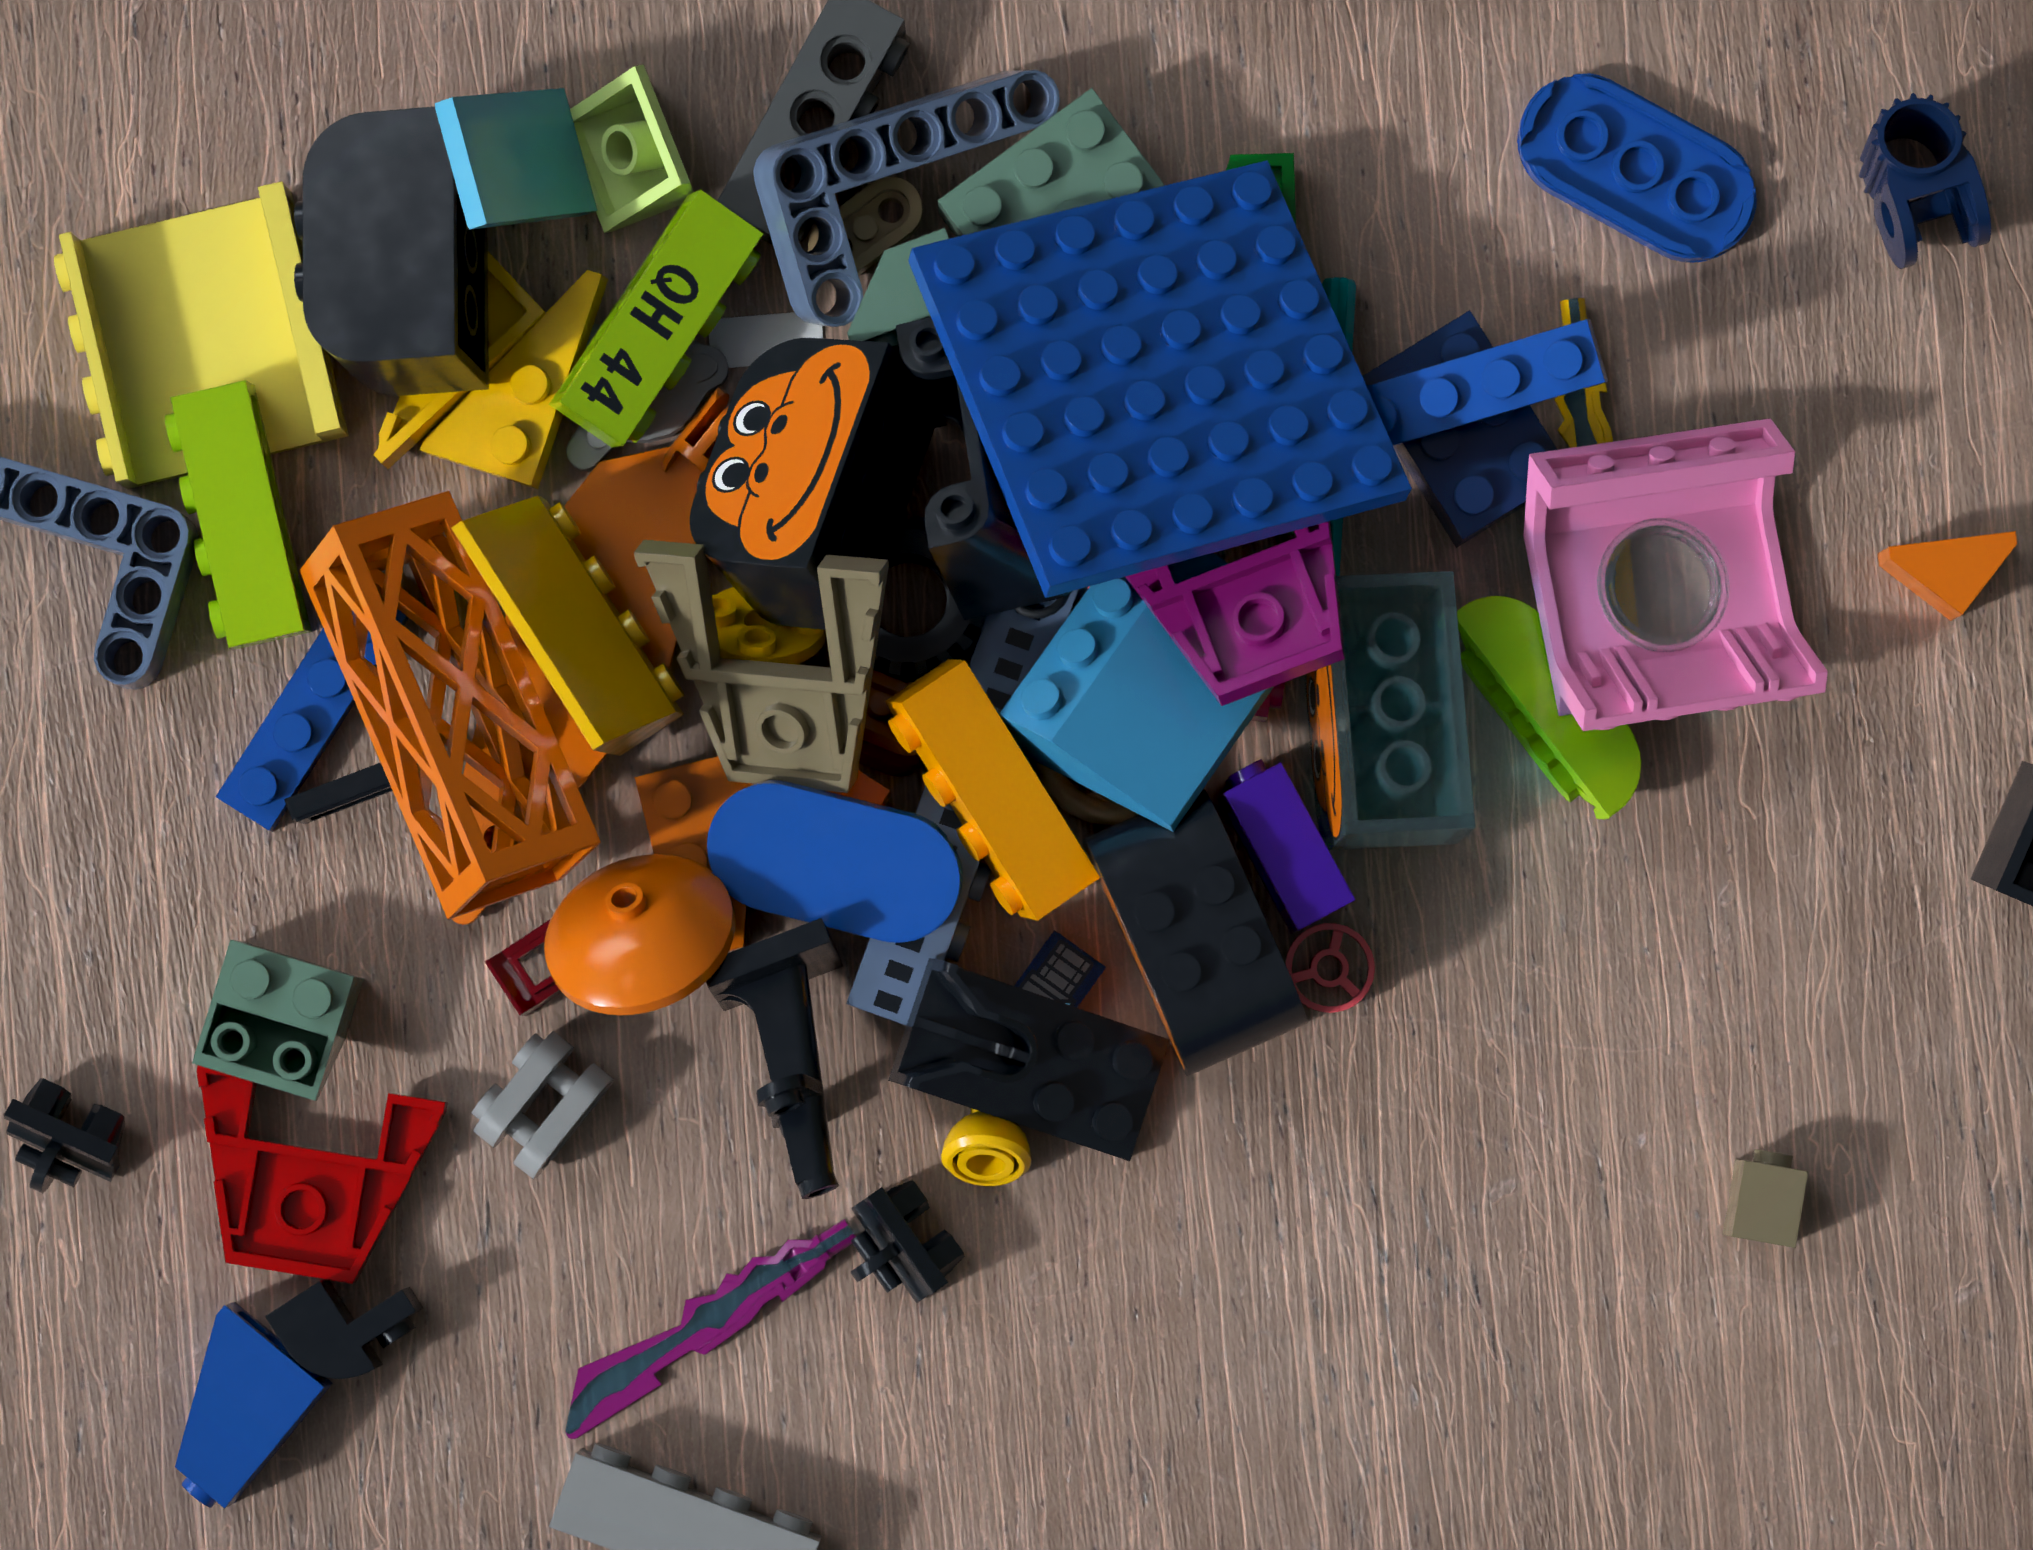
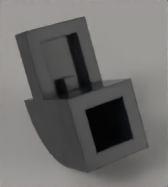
[265,1279,423,1379]

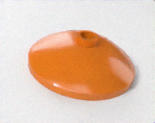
[544,854,736,1015]

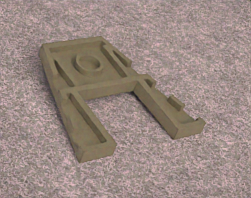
[634,540,889,793]

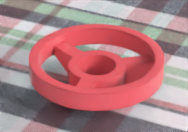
[1285,923,1375,1013]

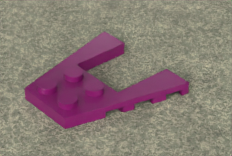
[1125,521,1345,706]

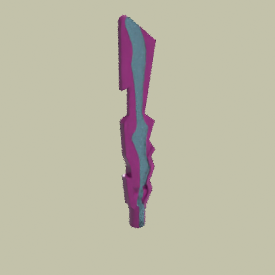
[565,1219,857,1439]

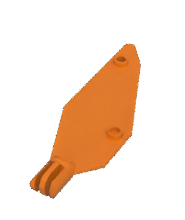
[452,387,729,925]

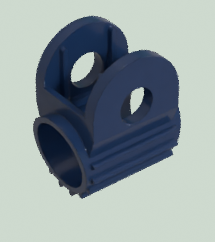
[1858,93,1991,269]

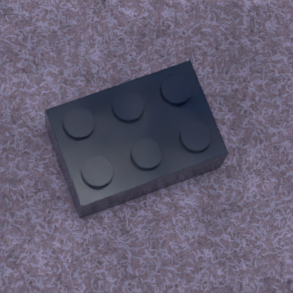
[1363,310,1558,548]

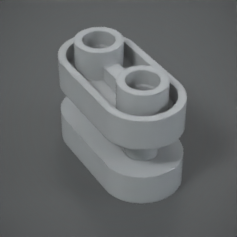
[471,1031,614,1180]

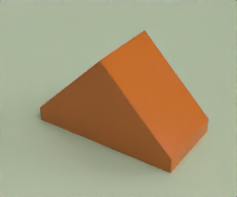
[1877,531,2017,621]

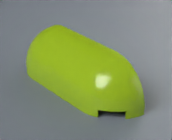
[1448,596,1641,820]

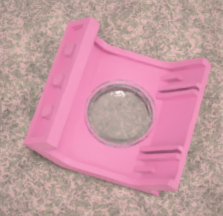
[1523,418,1828,731]

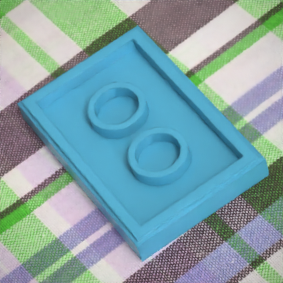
[435,88,597,230]

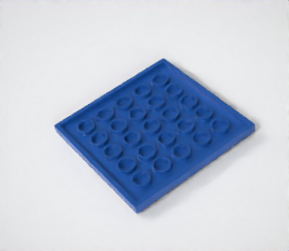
[908,160,1412,598]

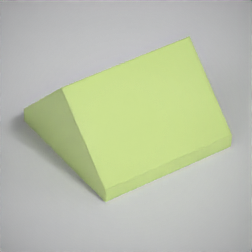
[570,65,694,233]

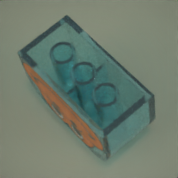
[1304,571,1476,851]

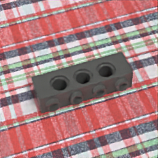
[717,0,910,245]

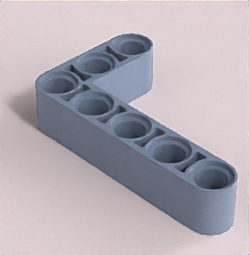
[753,70,1060,327]
[0,457,199,690]

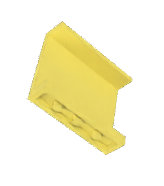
[54,181,349,489]

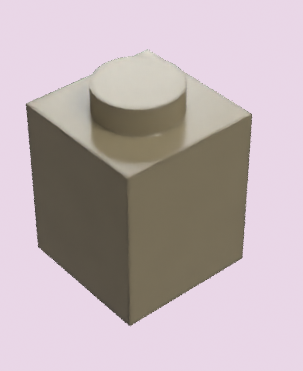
[1723,1149,1808,1248]

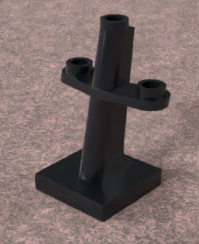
[706,918,843,1199]

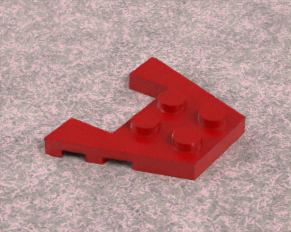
[197,1065,448,1284]

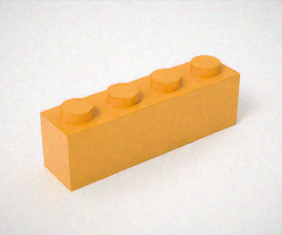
[885,659,1100,921]

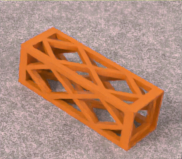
[299,491,601,920]

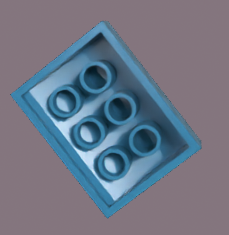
[999,553,1274,832]

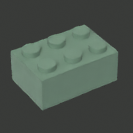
[937,88,1165,237]

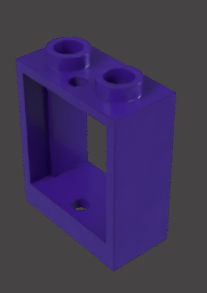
[1219,759,1355,934]

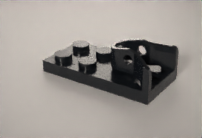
[888,958,1170,1161]

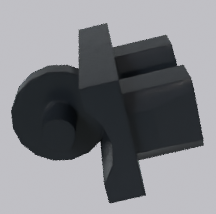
[4,1078,125,1194]
[850,1180,965,1303]

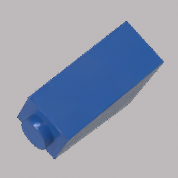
[175,1302,333,1509]

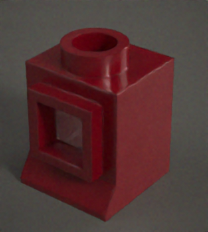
[485,919,562,1016]

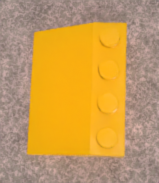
[451,495,684,756]

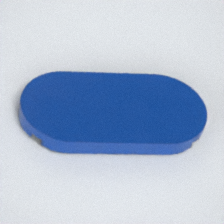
[1517,73,1757,263]
[707,780,963,943]

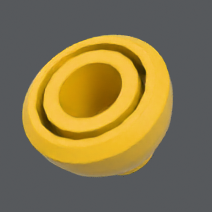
[941,1108,1031,1186]

